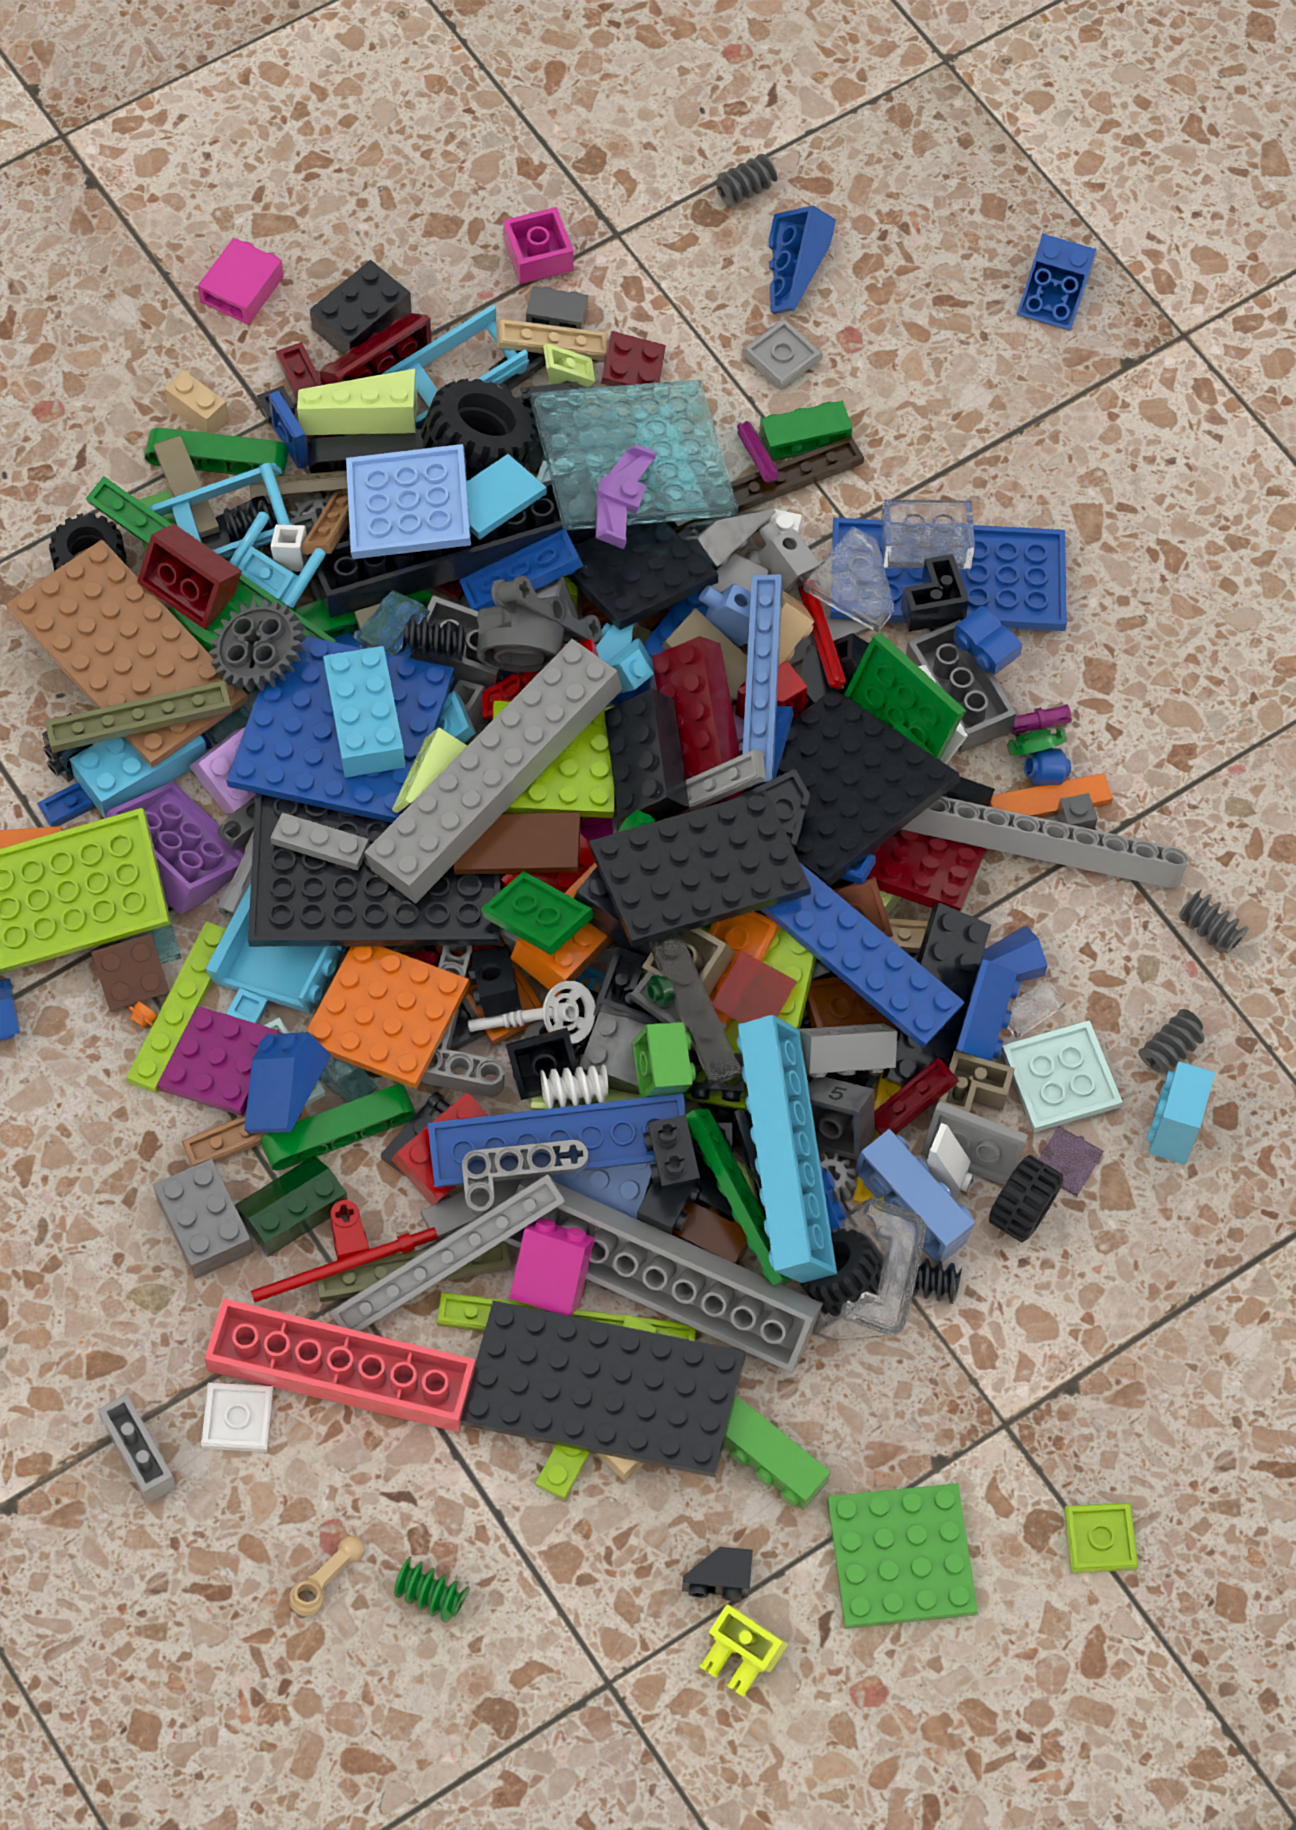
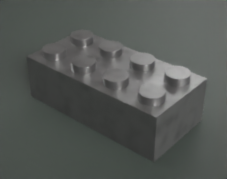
[906,620,1017,753]

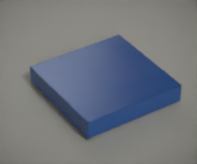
[269,390,308,469]

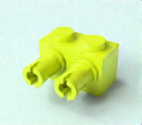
[699,1604,789,1697]

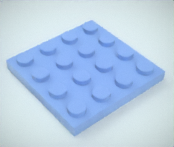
[346,444,471,559]

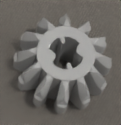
[820,1153,857,1201]

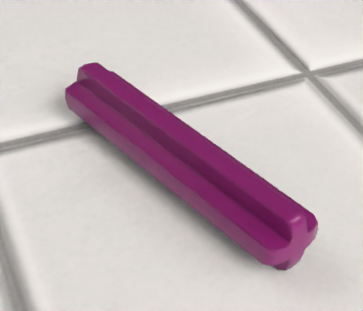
[737,421,778,483]

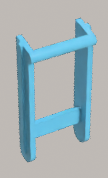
[383,304,529,429]
[148,463,294,559]

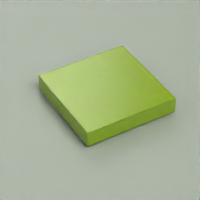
[1064,1502,1139,1574]

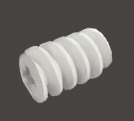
[541,1065,608,1109]

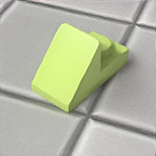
[543,343,596,387]

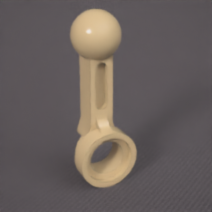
[289,1536,365,1616]

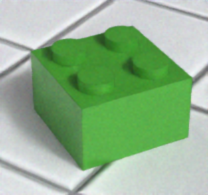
[632,1022,695,1098]

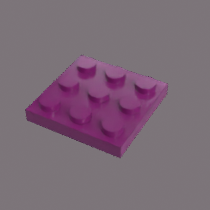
[157,1006,281,1116]

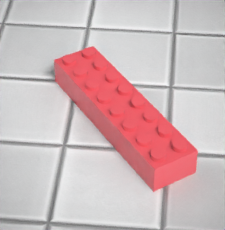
[204,1298,476,1432]

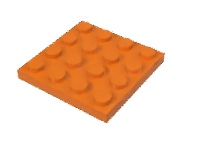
[306,946,470,1089]

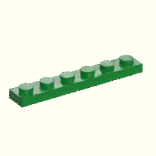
[686,1109,794,1286]

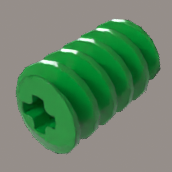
[394,1557,470,1623]

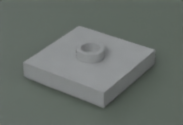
[742,319,823,390]

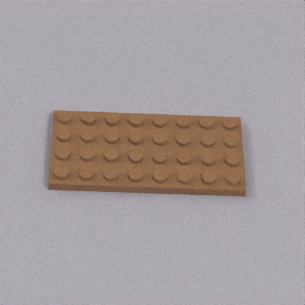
[6,540,249,768]

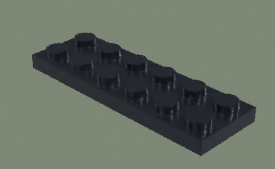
[882,903,991,1100]

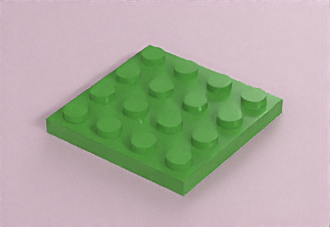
[827,1483,978,1629]

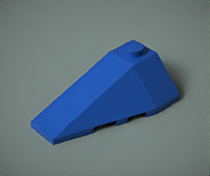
[769,205,836,314]

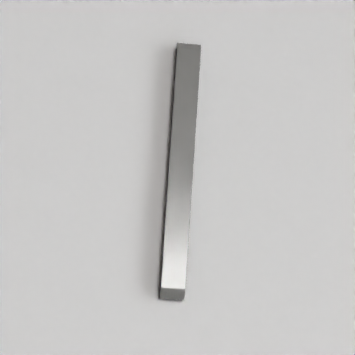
[902,796,1188,888]

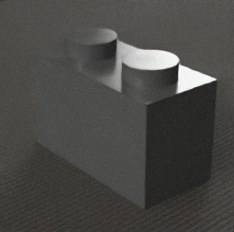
[526,286,588,329]

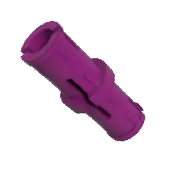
[1011,704,1072,735]

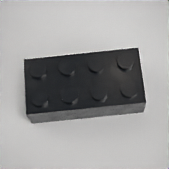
[604,688,690,822]

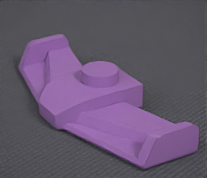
[596,445,657,549]

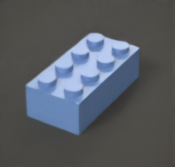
[855,1129,975,1264]

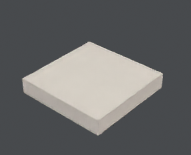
[201,1383,274,1452]

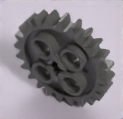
[209,599,306,692]

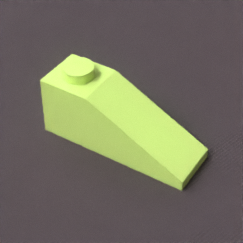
[392,728,467,813]

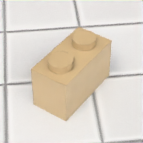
[164,370,229,434]

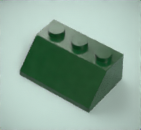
[235,1156,348,1257]

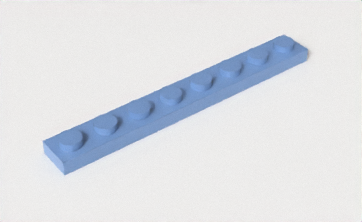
[743,574,783,788]

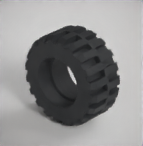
[421,378,537,481]

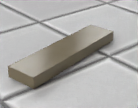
[153,436,220,538]

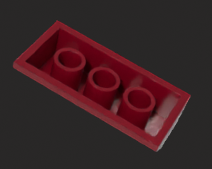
[319,313,432,385]

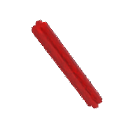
[798,581,846,690]

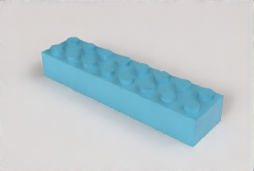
[737,1015,837,1283]

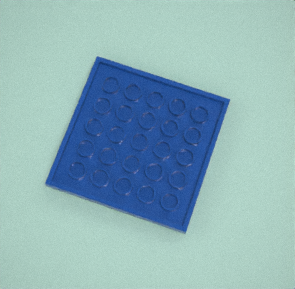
[226,636,455,823]

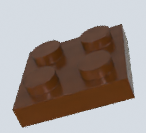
[91,933,170,1011]

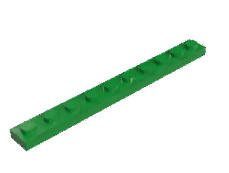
[85,476,337,643]

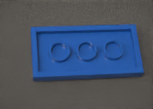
[459,528,583,612]

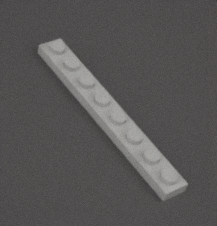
[330,1173,566,1331]

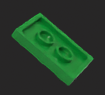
[481,871,594,955]

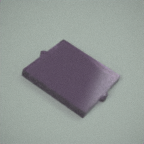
[1039,1126,1104,1197]

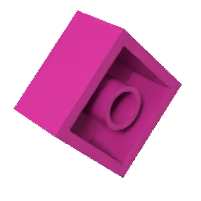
[503,207,574,284]

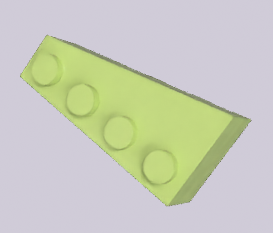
[297,369,417,435]

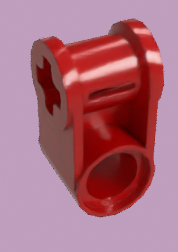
[331,1200,369,1260]

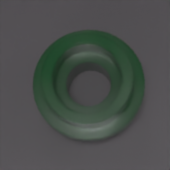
[647,975,674,1007]

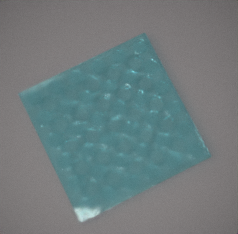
[531,379,738,530]

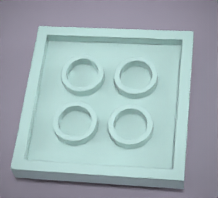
[1001,1020,1123,1133]

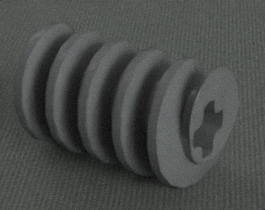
[716,154,778,208]
[1179,889,1249,953]
[1138,1009,1205,1076]

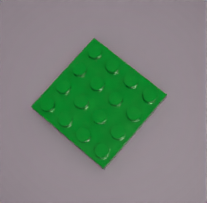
[844,632,966,759]

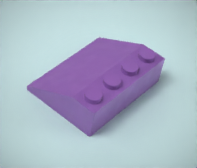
[105,781,245,915]

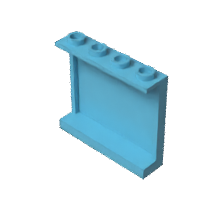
[205,883,348,1014]

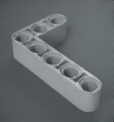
[421,945,505,1097]

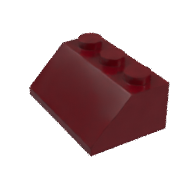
[137,524,242,630]

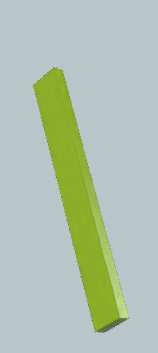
[437,1292,696,1341]

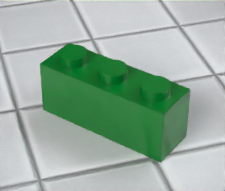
[759,400,853,462]

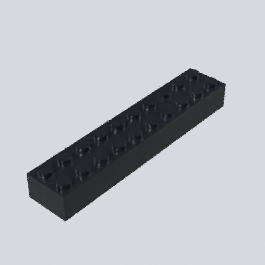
[308,469,597,618]

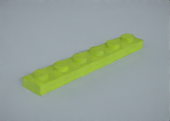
[126,921,226,1094]
[535,1314,657,1501]

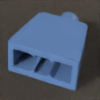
[699,584,751,648]

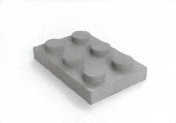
[921,1101,1028,1185]

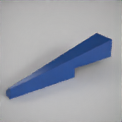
[980,926,1048,981]

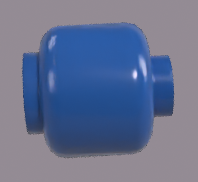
[1024,748,1071,786]

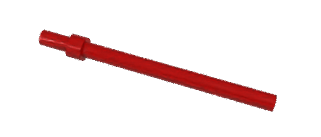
[251,1227,438,1303]

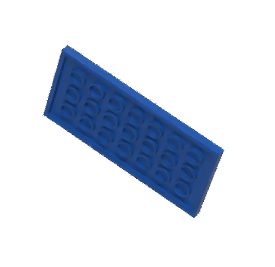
[830,517,1067,631]

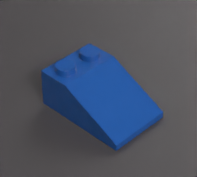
[244,1032,331,1133]

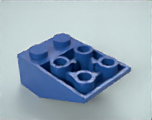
[1017,233,1097,331]

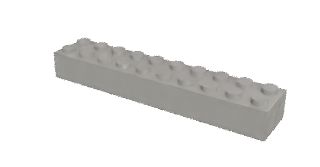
[364,639,622,903]
[504,1177,823,1373]

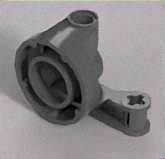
[477,576,601,673]

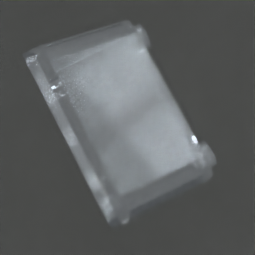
[813,1197,926,1341]

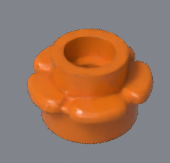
[129,1000,158,1028]

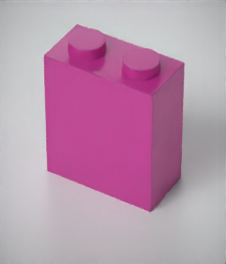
[198,237,284,325]
[509,1218,595,1316]

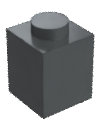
[1055,793,1098,830]

